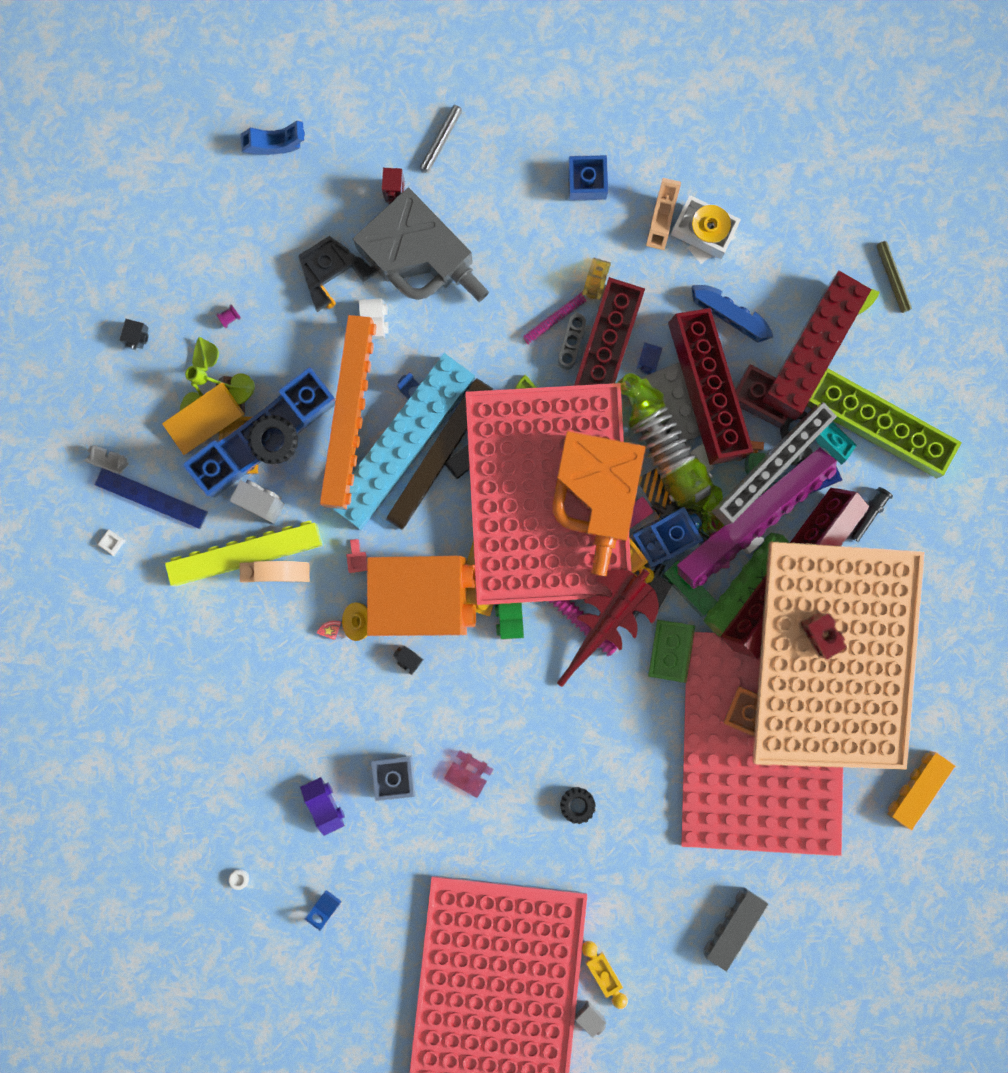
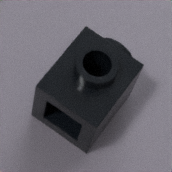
[120,319,149,350]

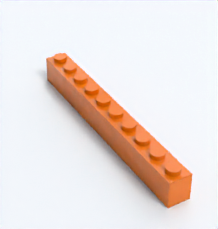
[320,315,376,510]

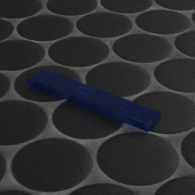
[94,468,208,529]

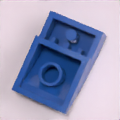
[632,507,703,568]

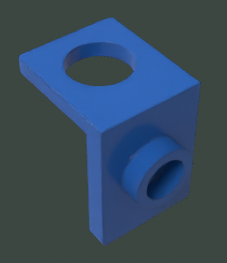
[397,372,420,399]
[305,890,342,931]

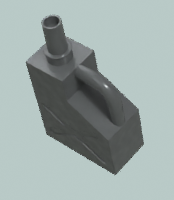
[353,187,489,302]

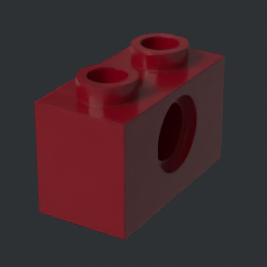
[382,167,405,204]
[800,611,847,660]

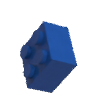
[568,155,608,201]

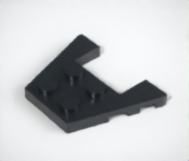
[298,236,377,312]

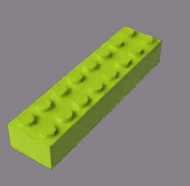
[807,368,962,479]

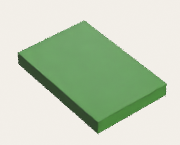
[648,620,695,683]

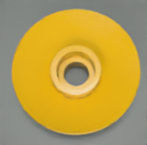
[692,205,731,243]
[342,602,367,641]

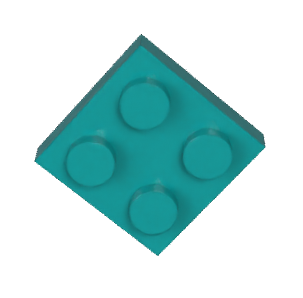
[815,421,857,465]

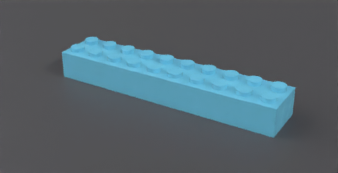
[332,353,475,530]

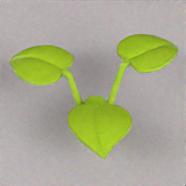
[180,337,255,411]

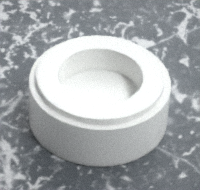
[228,869,249,890]

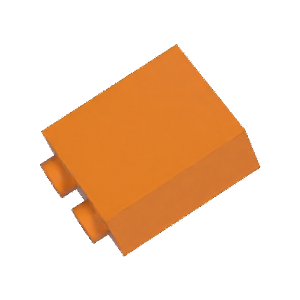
[367,556,476,636]

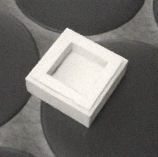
[97,529,125,556]

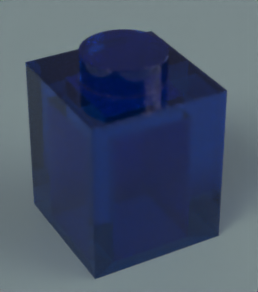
[637,342,663,374]

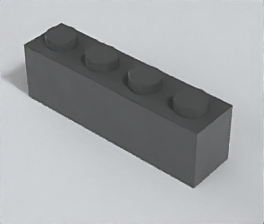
[704,888,768,972]

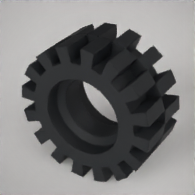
[560,787,596,824]

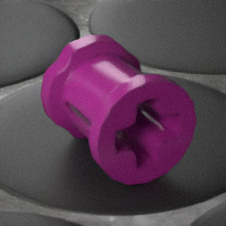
[216,304,241,329]

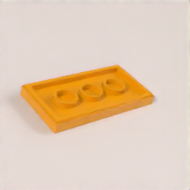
[162,382,245,455]

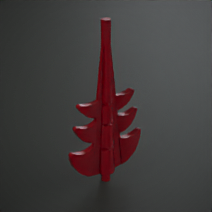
[557,568,659,687]

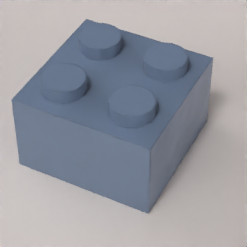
[371,755,416,801]

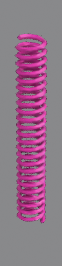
[523,292,587,344]

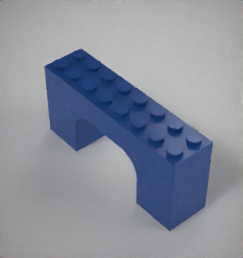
[182,367,335,498]

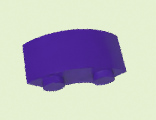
[300,777,345,836]

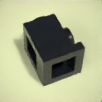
[393,646,424,675]

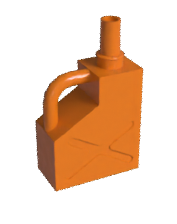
[553,431,646,576]

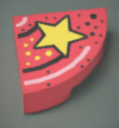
[317,621,342,640]

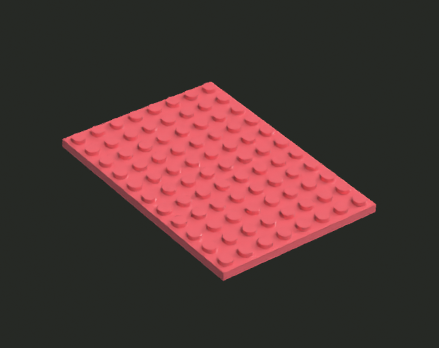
[466,383,631,605]
[681,632,843,856]
[410,876,588,1073]

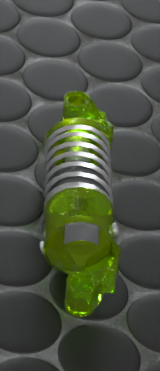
[618,373,725,535]

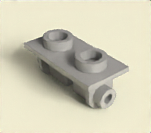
[84,445,129,474]

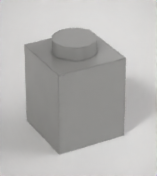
[575,1001,606,1038]

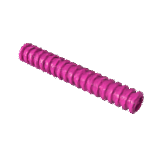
[549,600,618,657]

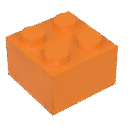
[723,686,758,737]

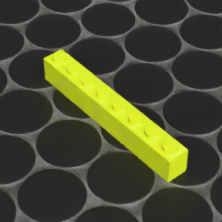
[165,521,323,586]

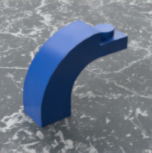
[241,121,305,155]

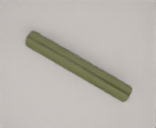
[876,241,912,313]

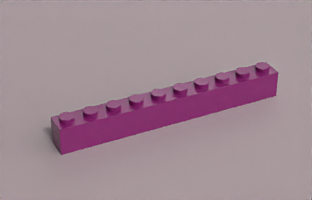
[677,447,837,589]

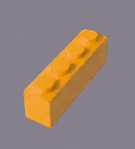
[887,751,955,830]

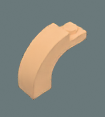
[646,178,681,250]
[240,561,310,583]

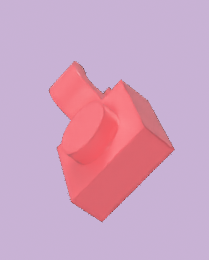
[346,539,367,573]

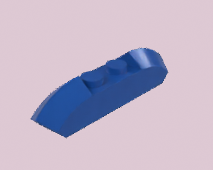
[692,285,773,342]

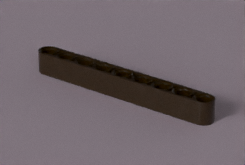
[386,378,493,530]

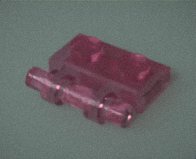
[444,750,493,798]

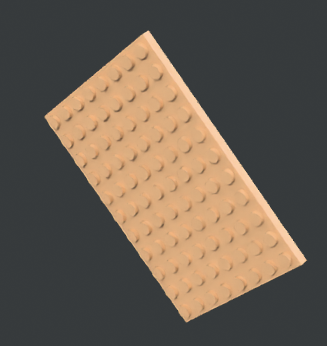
[753,542,924,769]

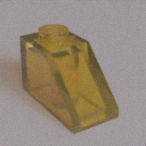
[582,257,611,300]

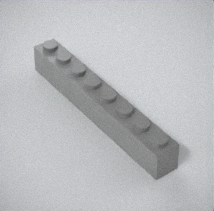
[711,402,837,525]

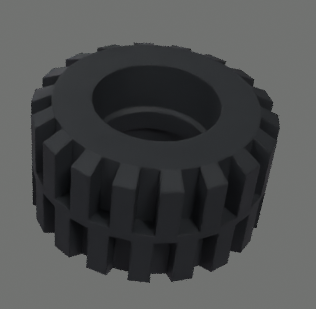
[247,415,298,464]

